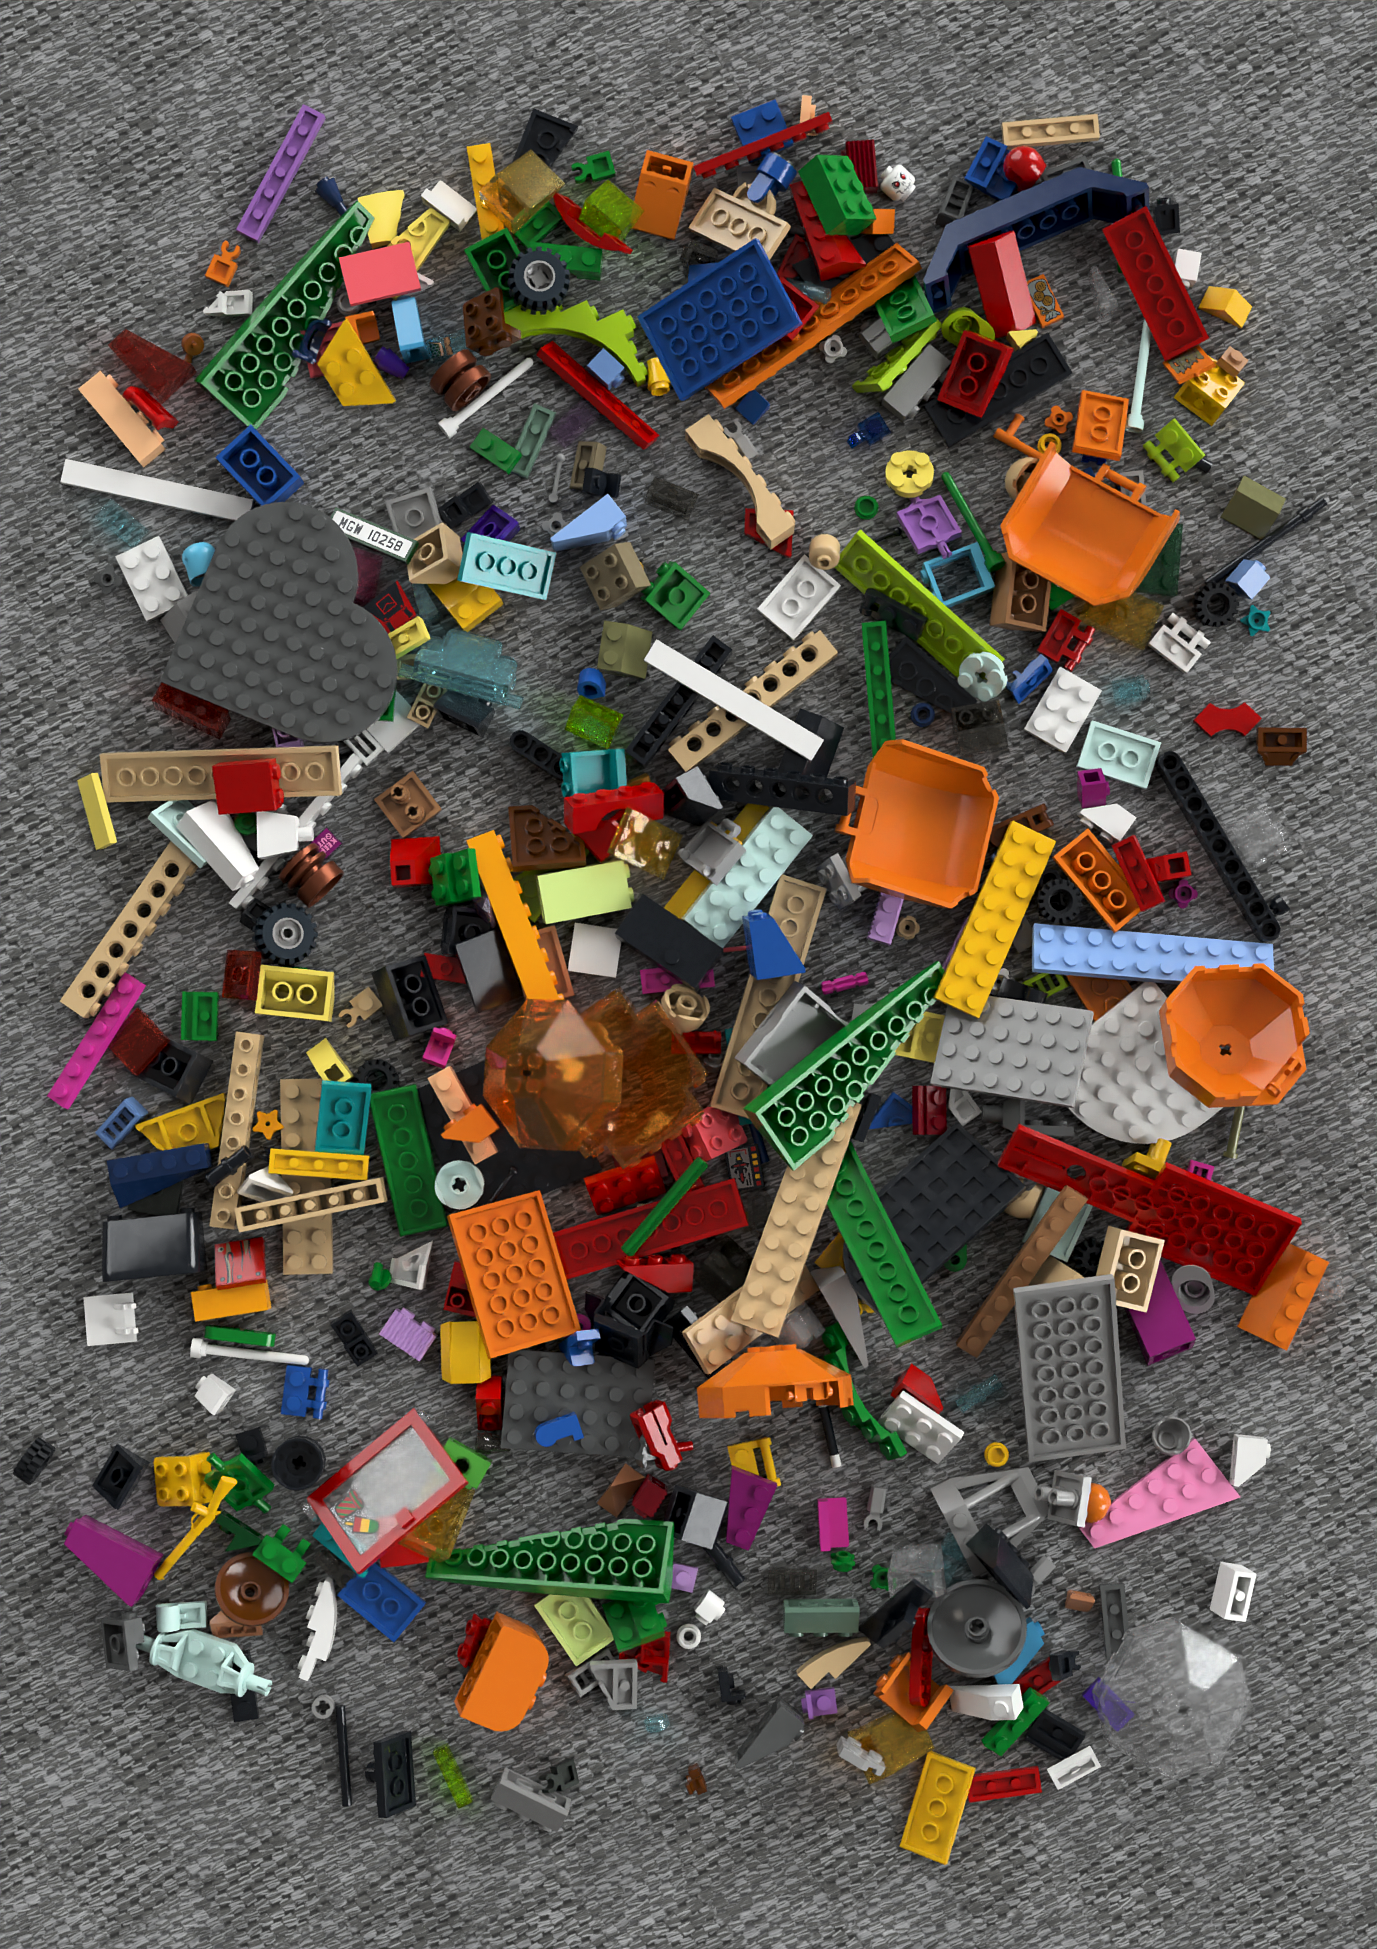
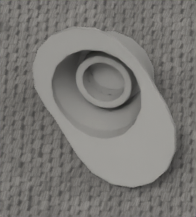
[1172,1265,1215,1314]

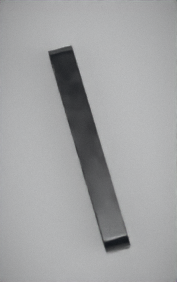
[1156,751,1281,942]

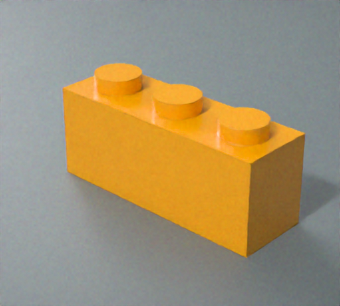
[191,1279,271,1322]

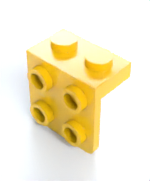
[154,1452,213,1507]

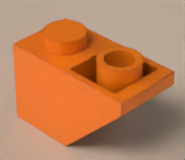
[441,1104,500,1143]

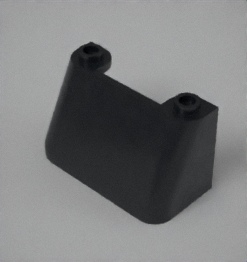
[102,1207,207,1282]

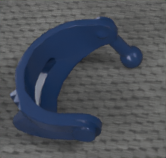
[292,318,332,365]

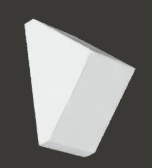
[237,1166,293,1202]

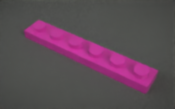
[47,972,146,1110]

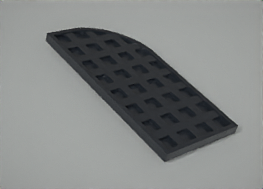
[843,1122,1026,1319]

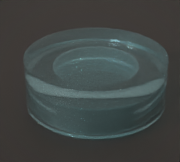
[644,1713,670,1733]

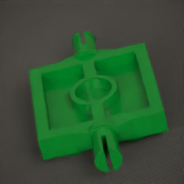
[204,1453,275,1514]

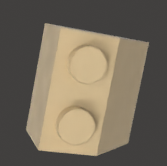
[407,522,463,584]

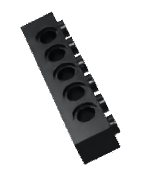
[625,635,732,769]
[709,762,856,816]

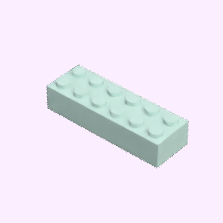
[681,806,813,948]

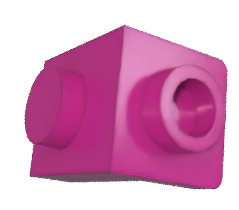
[422,1027,456,1069]

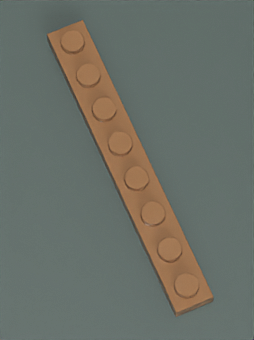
[956,1185,1088,1358]

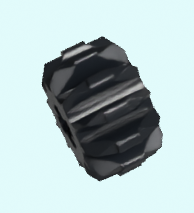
[1072,1238,1104,1277]

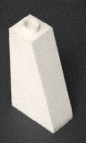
[176,799,259,891]

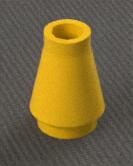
[647,358,671,396]

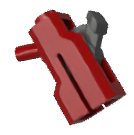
[629,1400,693,1471]

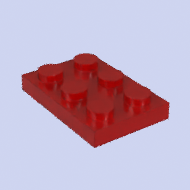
[584,1155,666,1215]

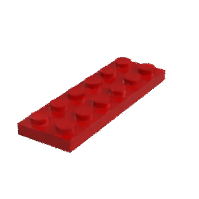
[1102,206,1209,361]

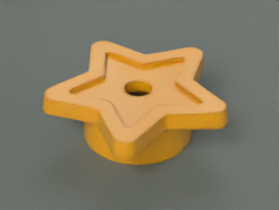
[253,1110,284,1140]

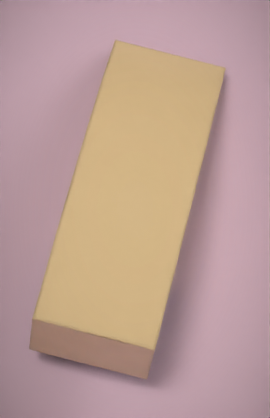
[796,1637,871,1689]

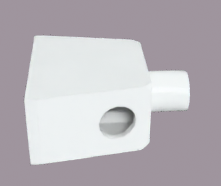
[256,811,314,860]

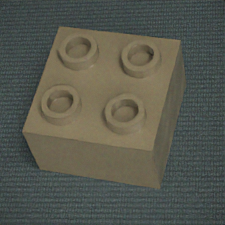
[580,542,651,610]

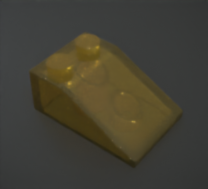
[398,1470,475,1563]

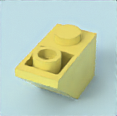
[306,1038,355,1082]

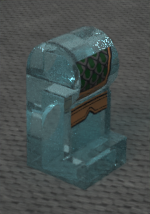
[425,329,473,363]

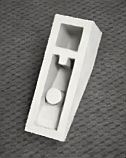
[949,1684,1024,1720]

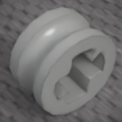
[312,1694,335,1719]

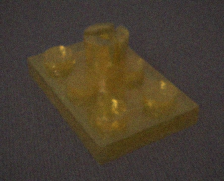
[1078,592,1164,650]
[608,808,683,880]

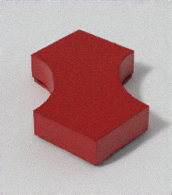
[1193,702,1262,737]

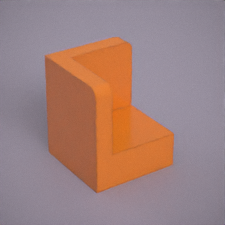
[860,209,895,234]
[345,311,380,344]

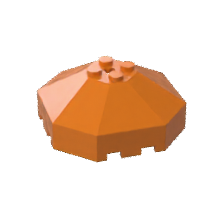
[1159,963,1310,1108]
[697,1344,854,1418]

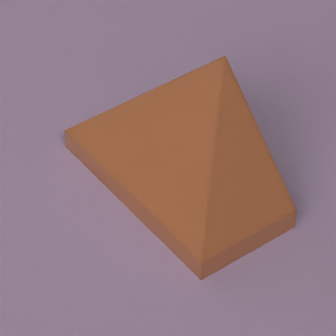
[597,1463,645,1518]
[210,1611,263,1638]

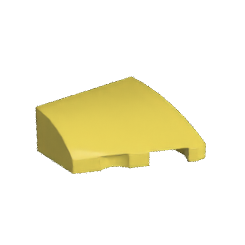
[358,190,405,249]

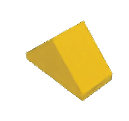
[1198,286,1252,328]

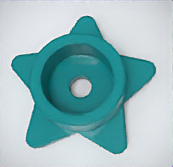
[1240,605,1271,636]

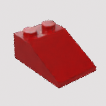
[937,330,1014,418]

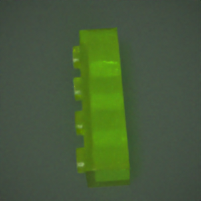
[432,1743,473,1809]

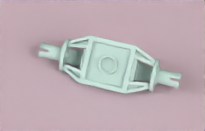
[136,1628,272,1697]

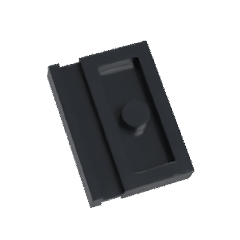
[1024,1709,1086,1761]

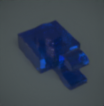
[847,412,891,449]

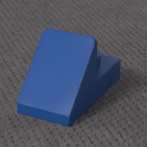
[558,1329,600,1366]

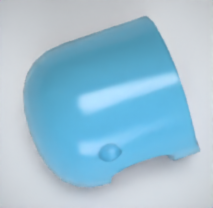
[182,542,215,587]

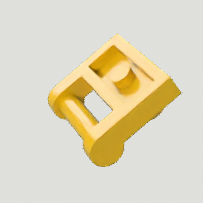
[727,1437,781,1487]

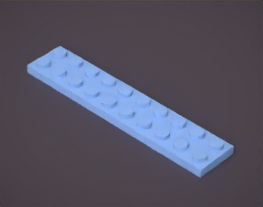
[1032,923,1274,985]

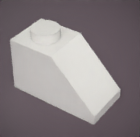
[195,1374,236,1415]
[1229,1434,1271,1487]

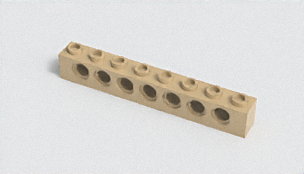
[668,630,838,773]
[60,841,198,1019]
[210,1032,264,1230]

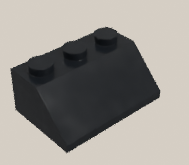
[778,708,844,792]
[371,955,449,1042]
[965,1523,1034,1609]

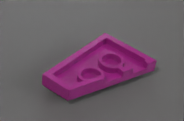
[726,1465,777,1551]

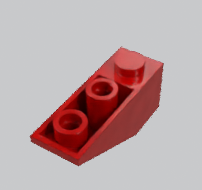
[1118,851,1191,883]
[616,1254,694,1293]

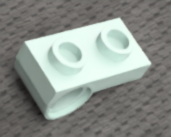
[156,1601,208,1632]

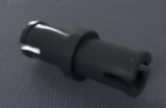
[205,1145,253,1187]
[703,1541,745,1588]

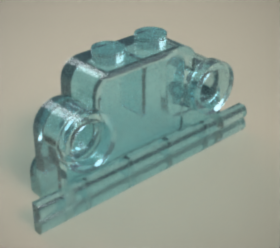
[398,629,524,710]

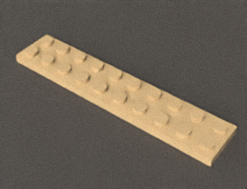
[100,745,342,802]
[709,874,827,1119]
[731,1103,862,1338]

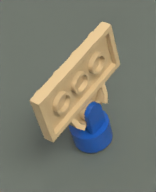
[688,152,797,260]

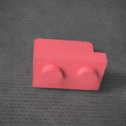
[677,1106,747,1162]

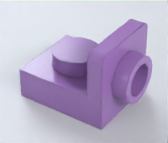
[801,1687,837,1720]

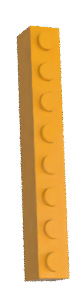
[466,830,567,1024]

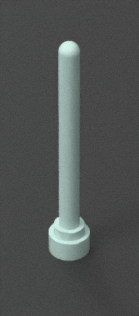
[1125,320,1151,433]

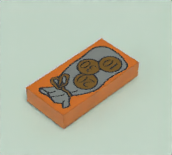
[1027,274,1064,329]

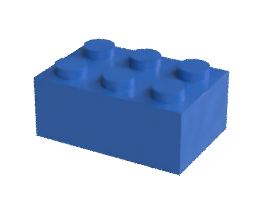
[215,424,304,506]

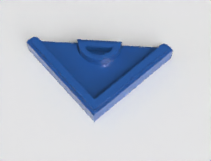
[869,1092,912,1129]

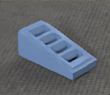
[95,1097,148,1150]

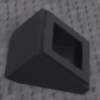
[239,898,270,930]

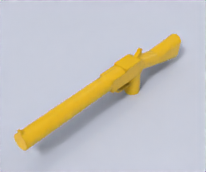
[154,1476,237,1580]

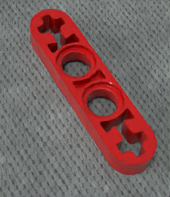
[909,1607,933,1707]

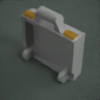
[678,819,746,886]

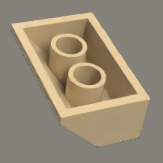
[1096,1226,1165,1313]

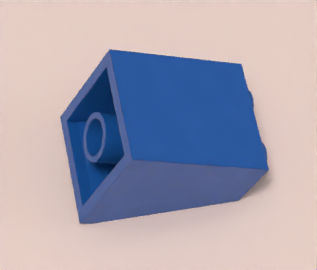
[742,909,806,980]

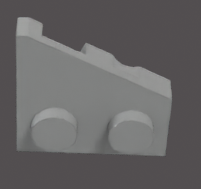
[589,1659,638,1710]

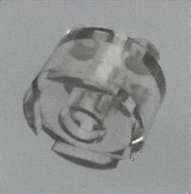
[770,1302,826,1350]

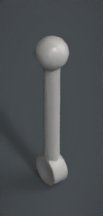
[549,453,565,503]

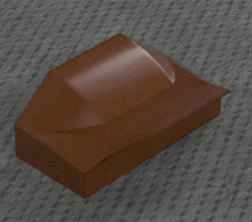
[1256,727,1307,766]

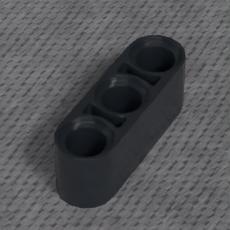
[510,730,563,781]

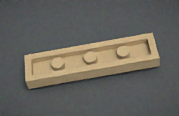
[1001,114,1100,149]

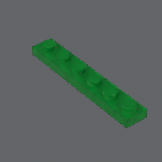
[861,621,896,758]

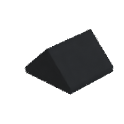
[92,1444,150,1510]

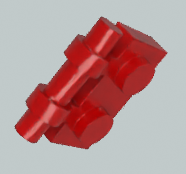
[1036,609,1095,672]

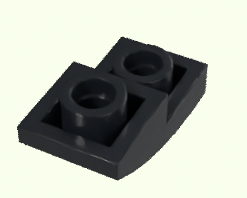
[330,1309,378,1367]

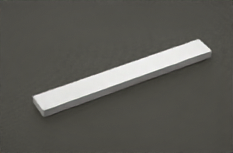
[60,459,255,521]
[644,639,824,762]

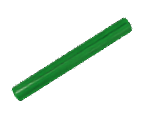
[621,1157,708,1256]

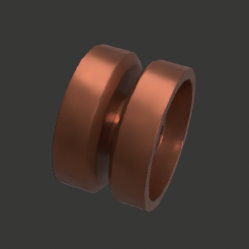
[429,349,491,411]

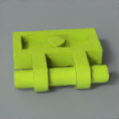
[1143,419,1206,483]

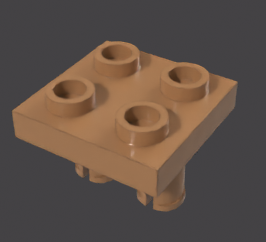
[374,771,442,839]

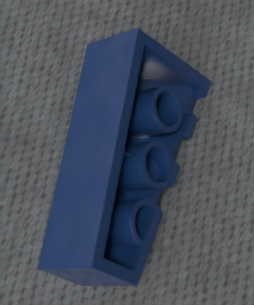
[107,1143,213,1208]

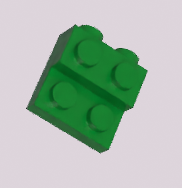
[640,561,710,631]
[428,848,481,906]
[602,1600,667,1653]

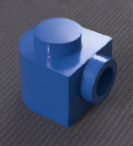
[577,668,606,701]

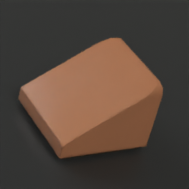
[1065,1590,1095,1612]

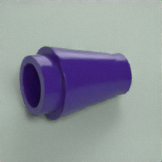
[373,346,410,380]

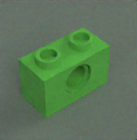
[434,1437,493,1490]

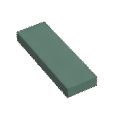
[511,403,557,479]

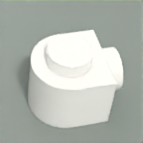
[693,1589,725,1625]

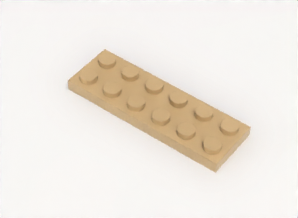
[681,1265,819,1374]

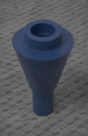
[315,176,348,216]

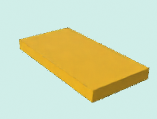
[899,1751,976,1865]

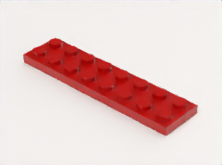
[553,1178,749,1280]

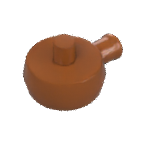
[181,333,204,363]

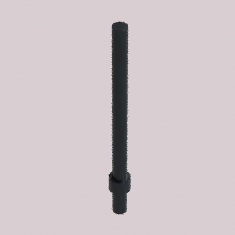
[1204,497,1327,584]

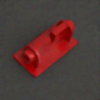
[672,1030,721,1054]
[457,1613,492,1668]

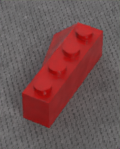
[790,181,867,282]

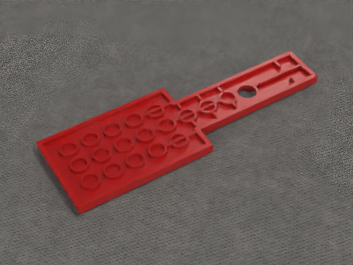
[998,1124,1302,1296]

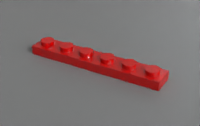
[693,112,833,179]
[536,341,660,450]

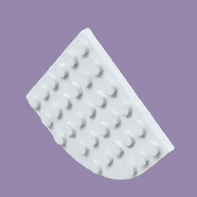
[1067,982,1223,1144]

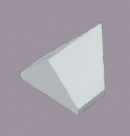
[390,1241,433,1290]

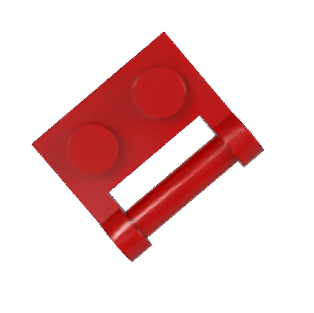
[122,386,179,430]

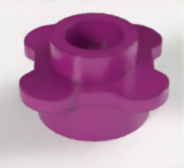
[1168,879,1198,909]

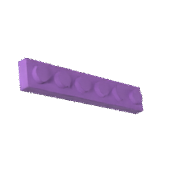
[236,104,326,243]

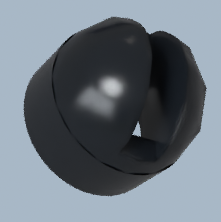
[1269,894,1291,915]

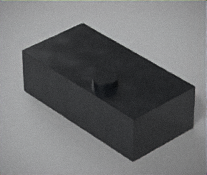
[615,894,724,993]

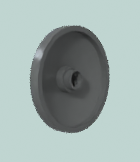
[927,1579,1027,1678]

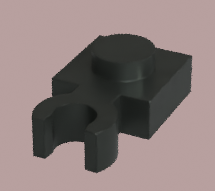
[539,1759,579,1793]

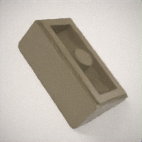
[569,441,607,490]

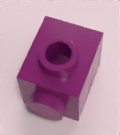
[1077,768,1110,809]

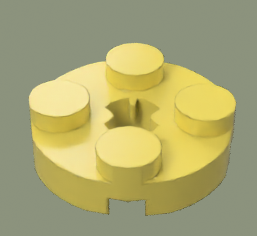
[885,451,934,498]

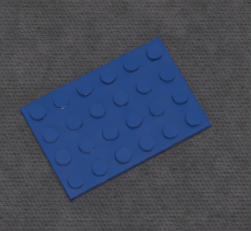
[637,238,803,401]

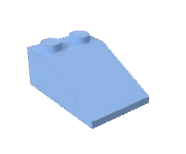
[550,494,627,552]

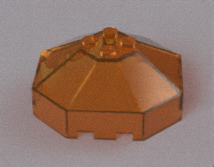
[483,999,623,1151]

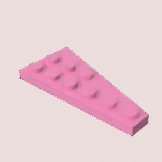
[1079,1438,1240,1548]

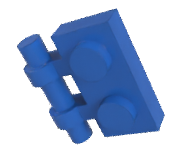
[281,1364,329,1419]

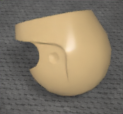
[1004,1178,1045,1218]

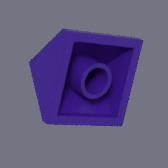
[461,505,520,543]

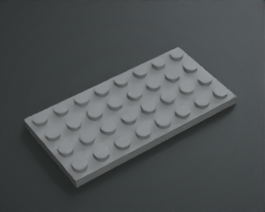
[1013,1274,1126,1463]

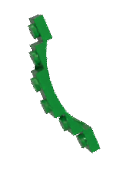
[819,1322,907,1461]

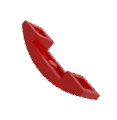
[553,192,633,254]

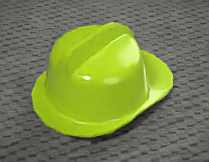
[941,307,995,347]

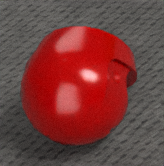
[1003,146,1046,192]

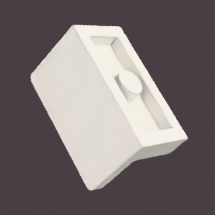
[421,181,477,232]

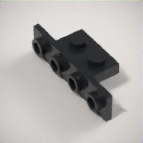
[858,1578,933,1649]

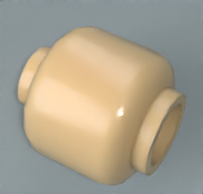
[809,534,840,570]

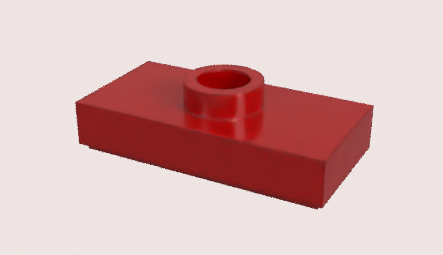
[420,953,466,984]

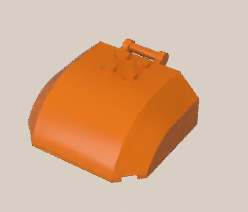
[1000,442,1180,606]
[835,739,999,909]

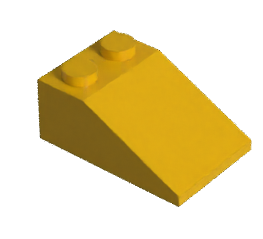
[427,552,503,634]

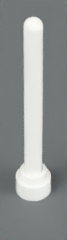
[437,358,534,439]
[190,1338,309,1365]

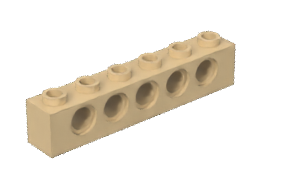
[234,1177,388,1232]

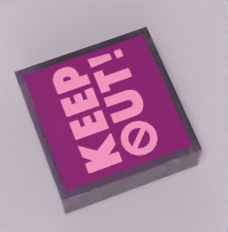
[309,826,344,861]

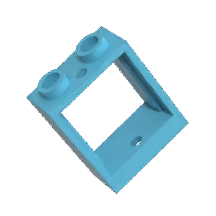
[920,542,995,608]

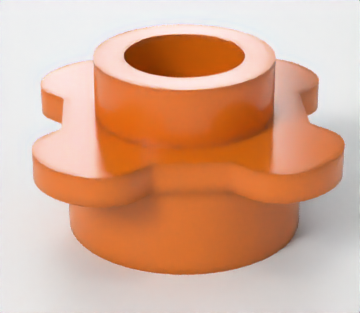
[1044,405,1073,434]

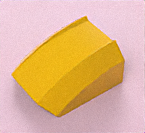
[440,1321,491,1384]

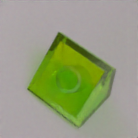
[579,180,644,241]

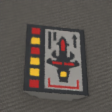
[725,1143,765,1191]

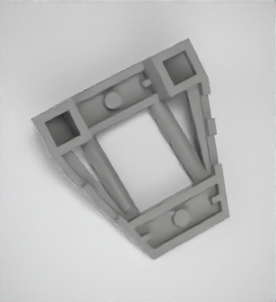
[930,1467,1049,1577]

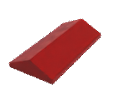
[967,230,1037,338]

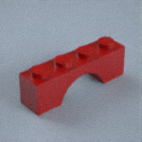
[564,782,664,834]

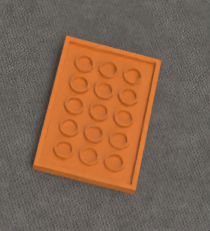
[447,1190,581,1359]

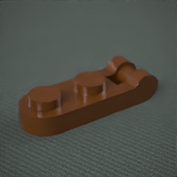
[989,803,1054,849]

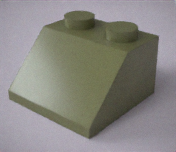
[597,621,653,680]

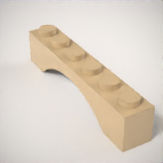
[685,414,795,550]

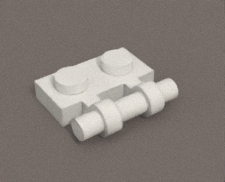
[1148,613,1211,674]

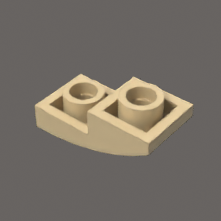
[406,675,449,728]

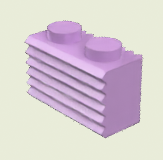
[867,892,904,946]
[379,1307,438,1361]

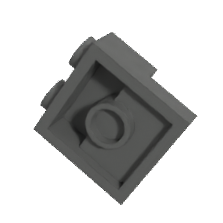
[100,1610,145,1671]

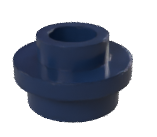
[910,703,935,727]

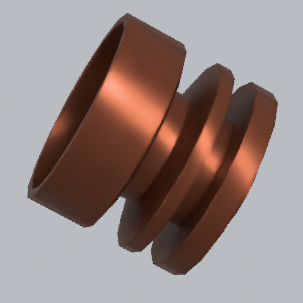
[278,843,344,908]

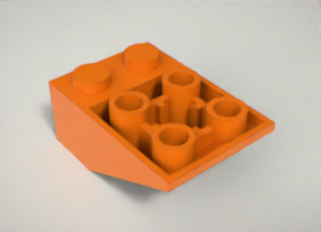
[628,150,693,240]

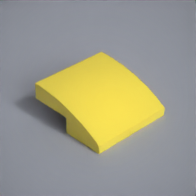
[895,1012,945,1063]

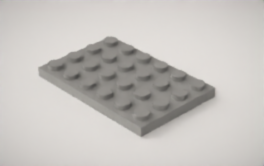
[930,996,1094,1108]

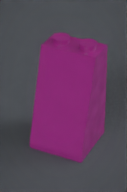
[1124,1260,1196,1366]
[64,1515,164,1607]

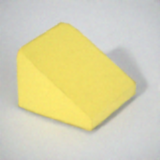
[1006,329,1038,351]

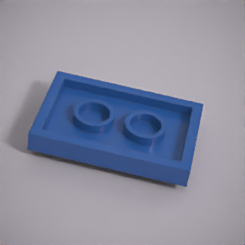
[337,1561,426,1642]

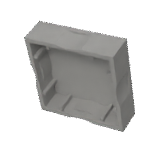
[735,981,849,1087]

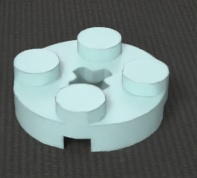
[958,652,1007,702]
[435,1160,484,1210]

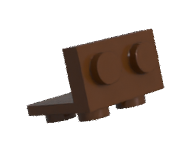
[463,287,522,356]

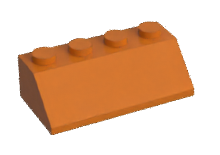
[1237,1243,1329,1351]

